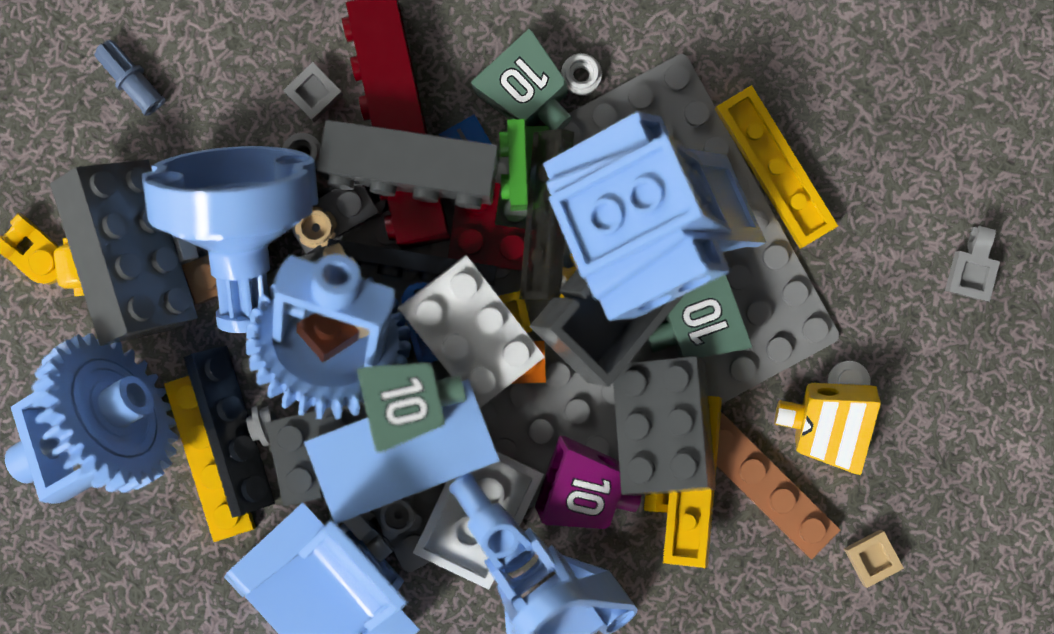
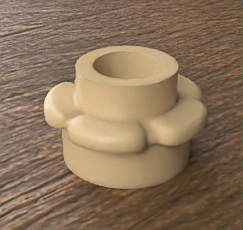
[295,207,337,248]

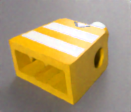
[774,383,881,475]

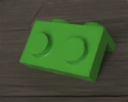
[499,119,552,211]

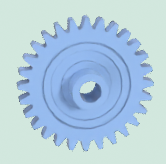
[246,254,411,419]
[5,333,178,504]

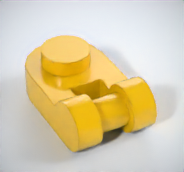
[0,213,59,285]

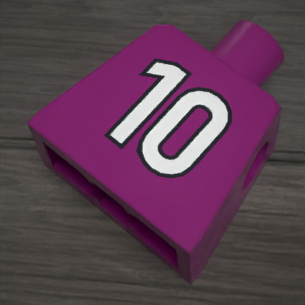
[535,435,642,529]

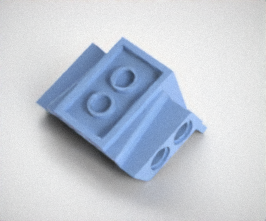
[543,112,767,321]
[224,502,420,634]

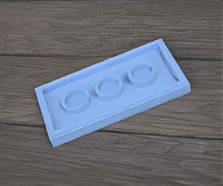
[304,379,500,524]

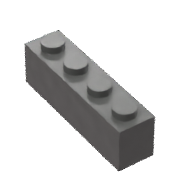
[317,120,500,209]

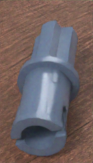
[95,40,166,116]

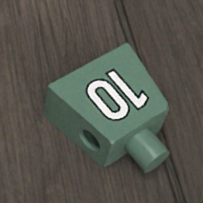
[471,29,572,134]
[647,274,752,358]
[357,363,466,453]

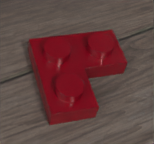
[448,183,536,273]

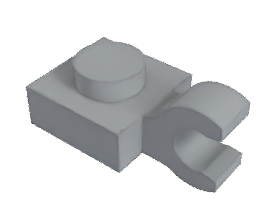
[945,226,1000,302]

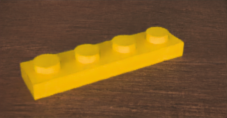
[715,85,838,249]
[164,376,256,542]
[663,396,722,568]

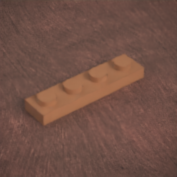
[717,412,840,560]

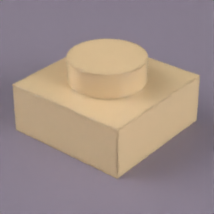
[844,529,904,588]

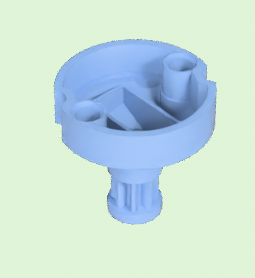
[142,146,318,333]

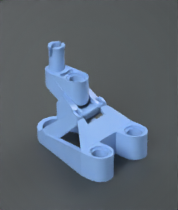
[449,473,638,634]

